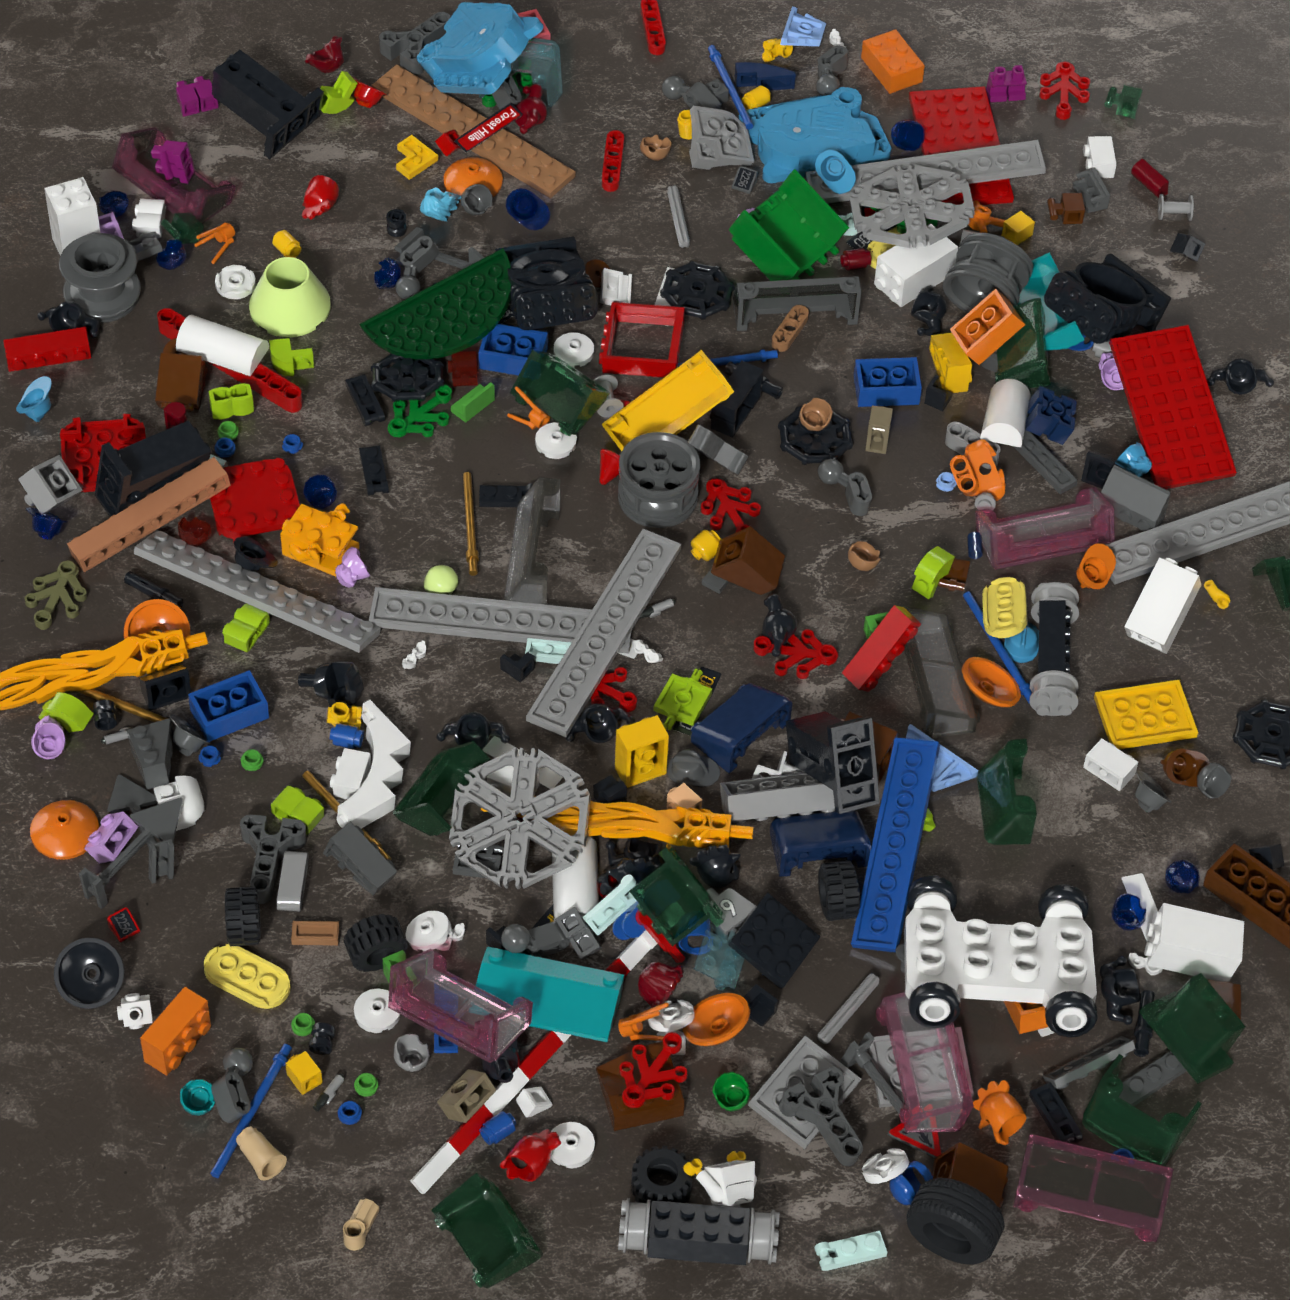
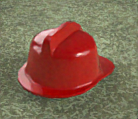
[352,76,387,108]

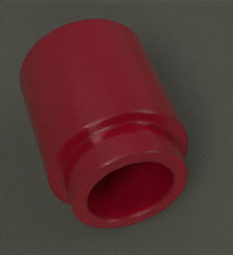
[840,248,871,270]

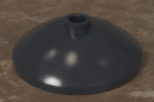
[54,938,125,1009]

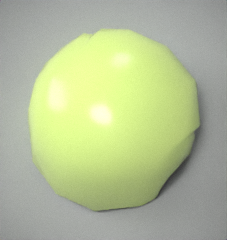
[424,565,458,595]

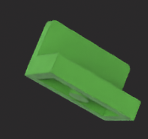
[451,382,495,423]

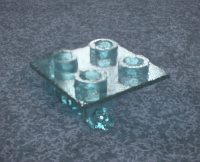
[693,930,744,991]

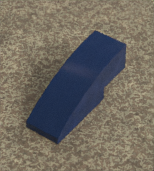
[734,62,796,91]

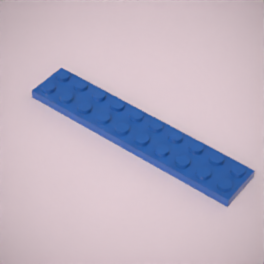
[851,738,940,952]

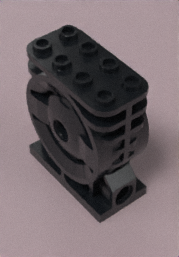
[495,236,598,330]
[1044,253,1171,344]

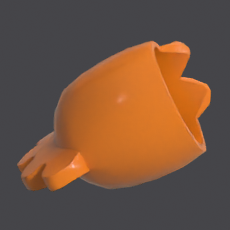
[972,1080,1026,1146]

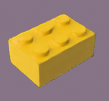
[615,715,669,788]

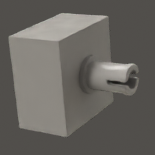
[18,455,83,515]

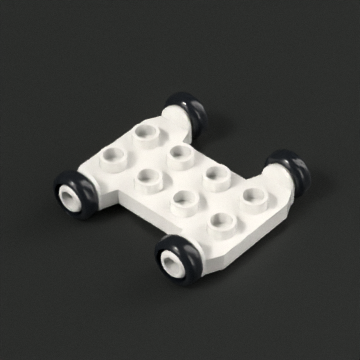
[904,875,1098,1038]

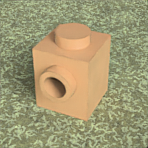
[667,783,702,810]

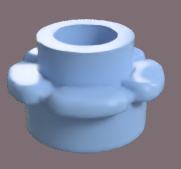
[936,472,957,492]

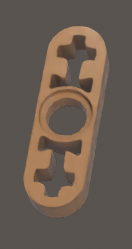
[772,305,809,352]

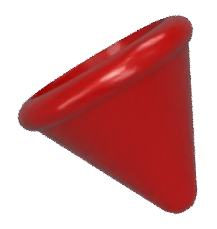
[599,449,620,485]

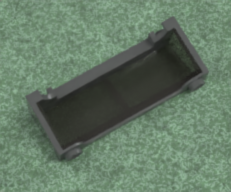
[732,276,861,331]

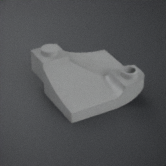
[689,105,754,170]

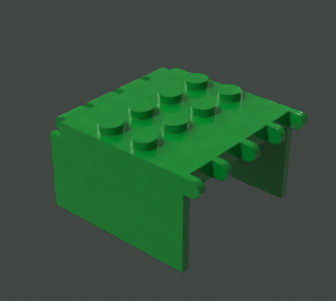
[729,169,849,293]

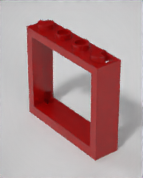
[599,302,685,377]

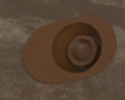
[1160,748,1210,787]

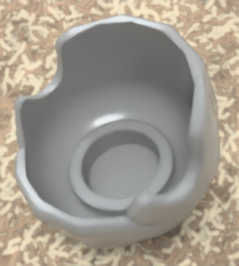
[394,1034,430,1072]

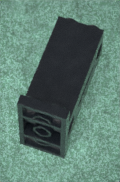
[212,49,324,160]
[95,420,211,517]
[786,711,880,814]

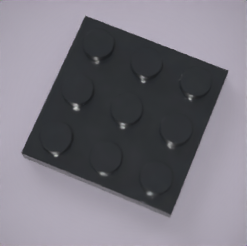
[727,892,820,989]

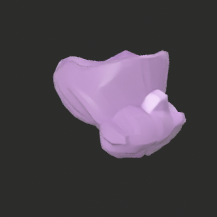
[1098,352,1124,391]
[335,547,370,588]
[31,715,65,760]

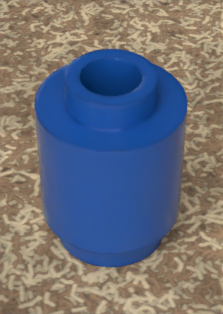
[329,723,364,749]
[479,1111,516,1145]

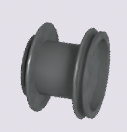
[59,233,141,323]

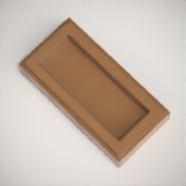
[291,921,339,945]

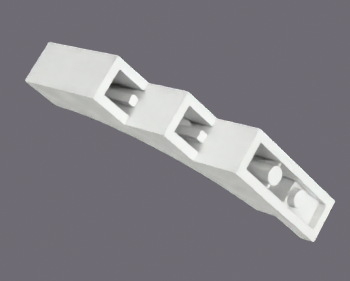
[337,700,411,828]

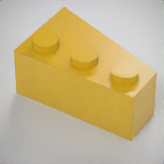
[929,333,972,393]

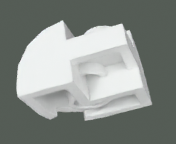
[154,775,205,831]

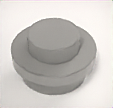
[975,492,996,513]

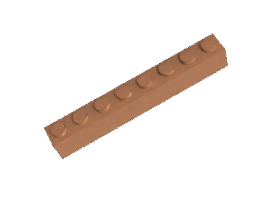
[67,457,231,573]

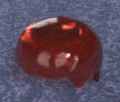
[178,517,211,546]

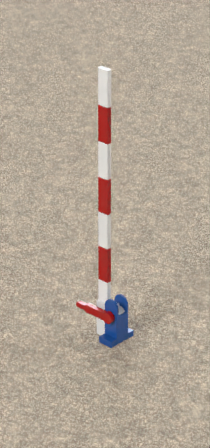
[410,880,685,1194]

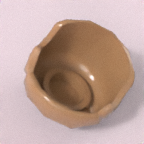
[640,134,672,161]
[799,398,833,431]
[848,541,881,571]

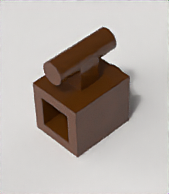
[1047,193,1085,224]

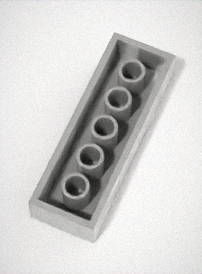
[720,772,835,824]

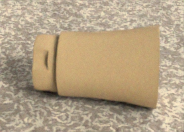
[236,1126,287,1181]

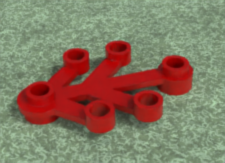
[1039,62,1090,120]
[700,478,761,532]
[753,629,838,679]
[591,667,637,712]
[619,1032,687,1108]

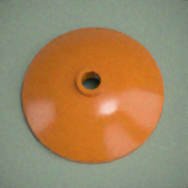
[444,157,503,201]
[124,599,190,661]
[962,657,1021,707]
[30,800,99,860]
[682,993,750,1046]

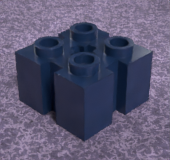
[1026,386,1077,445]

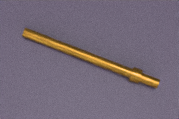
[463,472,479,576]
[49,680,168,722]
[302,771,391,860]

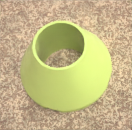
[249,257,331,337]

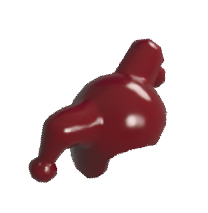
[515,84,547,134]

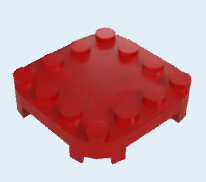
[60,414,146,492]
[209,458,300,543]

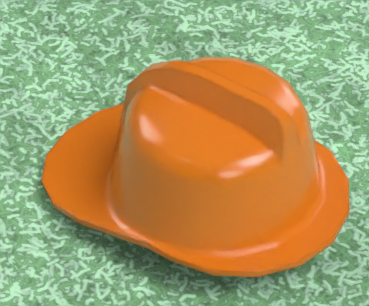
[1076,544,1116,590]

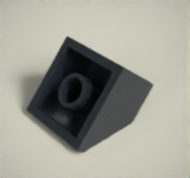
[139,665,191,711]

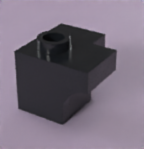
[593,774,627,803]

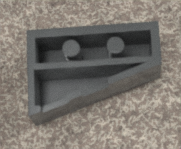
[127,718,174,790]
[323,821,397,896]

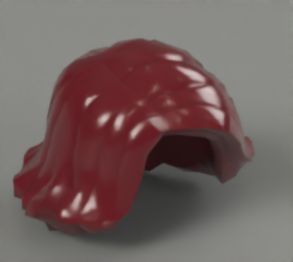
[305,36,344,73]
[638,962,684,1008]

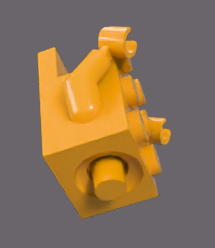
[280,503,359,577]

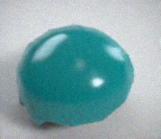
[180,1079,216,1116]

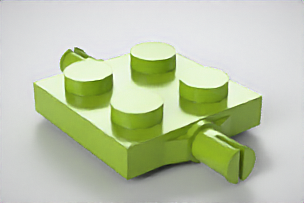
[653,669,712,730]

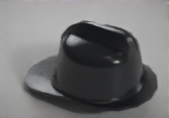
[234,537,278,572]

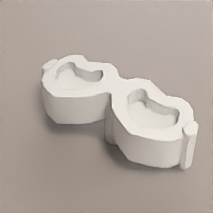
[830,29,845,47]
[402,640,426,669]
[633,640,663,663]
[436,923,465,951]
[1128,953,1163,975]

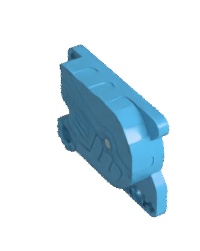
[417,2,544,95]
[739,87,891,183]

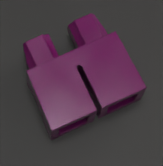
[986,65,1027,103]
[176,76,218,117]
[151,140,195,184]

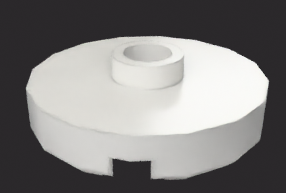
[215,265,256,299]
[554,332,594,368]
[535,422,577,459]
[405,911,452,952]
[354,988,401,1033]
[648,1000,695,1032]
[551,1122,595,1169]
[862,1149,910,1184]

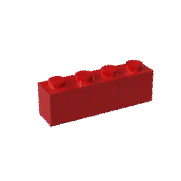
[3,327,91,372]
[842,605,921,692]

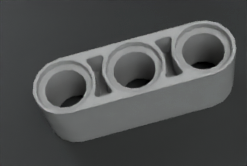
[945,422,1000,469]
[277,851,309,912]

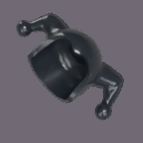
[911,286,947,336]
[37,301,100,338]
[1207,358,1274,395]
[761,594,797,657]
[565,703,636,743]
[436,712,510,752]
[606,838,679,877]
[1100,956,1140,1025]

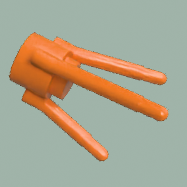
[194,222,235,264]
[507,386,550,430]
[618,1003,669,1041]

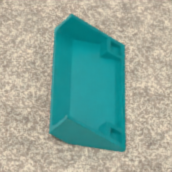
[1014,252,1085,352]
[469,947,624,1042]

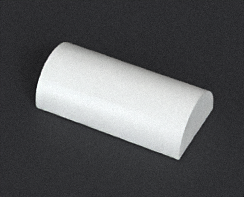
[176,315,269,376]
[980,379,1031,447]
[552,836,599,926]

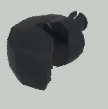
[298,661,364,707]
[475,1029,521,1083]

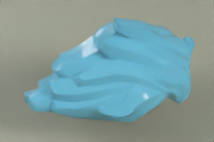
[420,187,461,221]

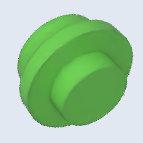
[218,421,239,440]
[241,749,263,771]
[291,1013,315,1036]
[354,1073,378,1097]

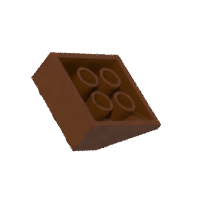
[596,1041,684,1131]

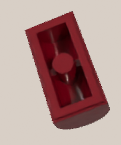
[1131,158,1169,198]
[163,402,187,430]

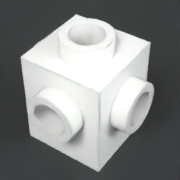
[117,993,153,1029]

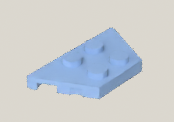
[780,6,826,46]
[906,724,978,792]

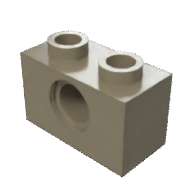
[865,405,893,454]
[437,1069,496,1123]

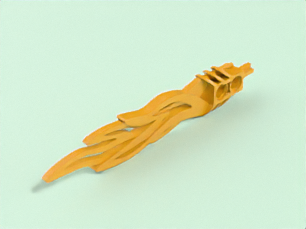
[0,629,208,710]
[481,796,754,848]

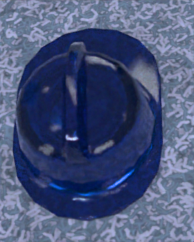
[506,188,550,230]
[25,507,68,540]

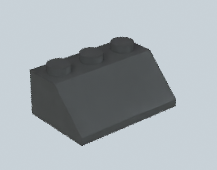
[1097,465,1171,531]

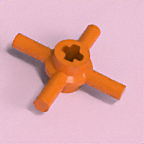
[968,200,1006,233]

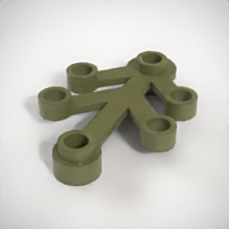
[24,560,87,630]

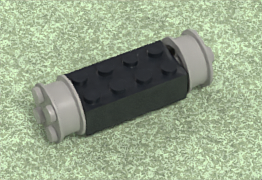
[1029,582,1079,716]
[618,1198,780,1265]

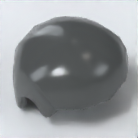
[461,184,492,215]
[1197,762,1232,799]

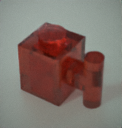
[448,351,478,386]

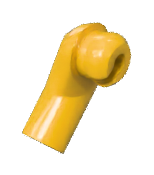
[1204,580,1230,609]

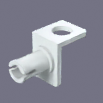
[752,751,803,779]

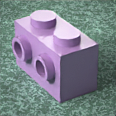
[84,812,138,864]

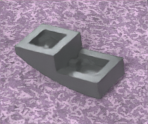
[555,907,602,960]

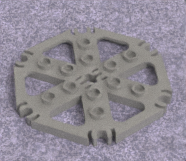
[850,164,975,248]
[449,748,591,889]

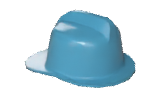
[815,150,856,194]
[16,376,52,422]
[1004,622,1039,663]

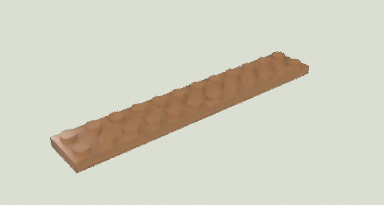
[372,65,575,199]

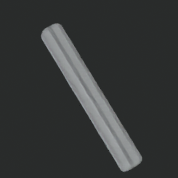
[667,185,690,248]
[817,973,880,1044]

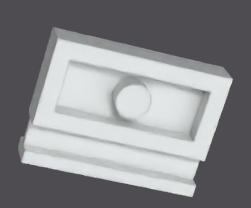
[600,268,632,306]

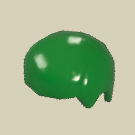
[712,1072,751,1112]

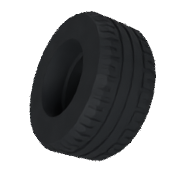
[906,1178,1005,1265]

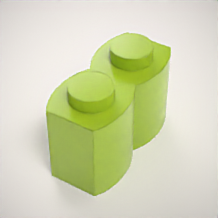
[209,383,254,420]
[222,603,269,652]
[271,785,324,835]

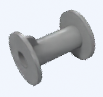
[1158,194,1194,221]
[591,375,624,417]

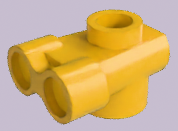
[762,38,793,62]
[326,702,362,730]

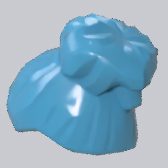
[1116,442,1152,477]

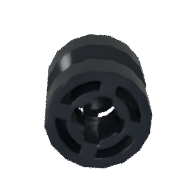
[386,209,407,237]
[93,699,117,731]
[309,1022,336,1055]

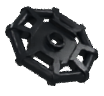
[660,260,735,320]
[371,353,445,403]
[778,406,854,465]
[1232,699,1290,770]

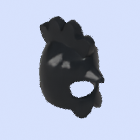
[689,845,741,888]
[597,858,658,896]

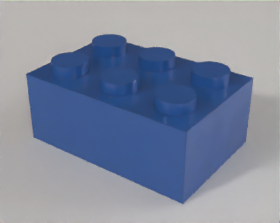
[478,324,548,379]
[854,357,922,407]
[188,670,269,742]

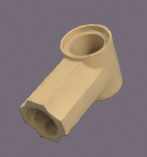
[343,1199,380,1251]

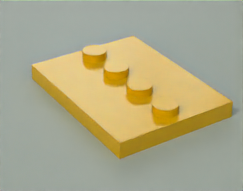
[1094,680,1198,749]

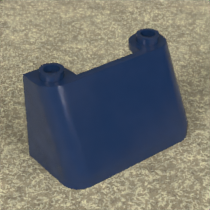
[691,683,792,774]
[770,810,871,877]

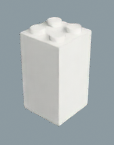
[44,177,100,256]
[874,224,958,307]
[1124,557,1201,654]
[1144,903,1244,982]

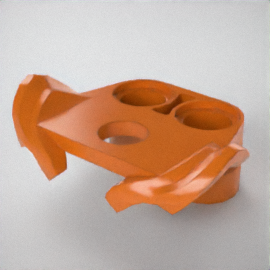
[950,439,1006,501]

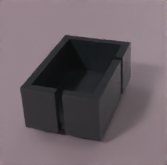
[709,360,764,438]

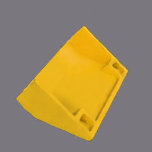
[601,350,734,452]

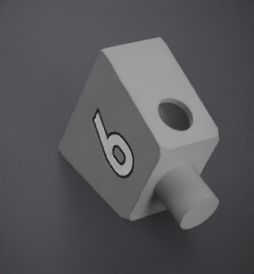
[703,888,756,944]

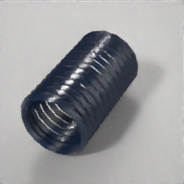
[967,532,983,559]

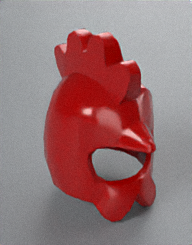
[302,175,339,220]
[500,1129,561,1182]

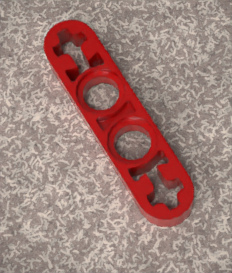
[640,0,666,55]
[602,130,624,192]

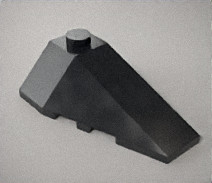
[1081,451,1138,489]

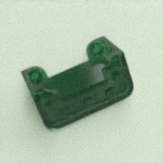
[995,298,1051,388]
[510,349,610,436]
[977,739,1037,845]
[431,1173,543,1289]

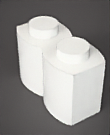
[132,199,166,238]

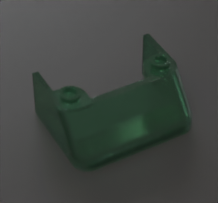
[393,741,491,836]
[1082,1054,1202,1170]

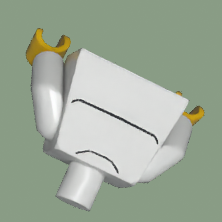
[683,1151,757,1208]

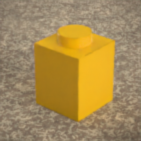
[1002,211,1035,245]
[286,1051,322,1095]

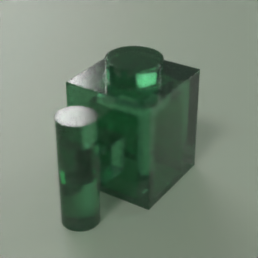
[1104,85,1143,119]
[161,213,204,244]

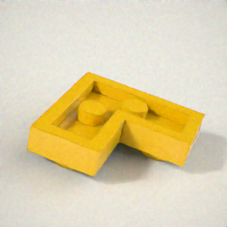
[396,135,438,180]

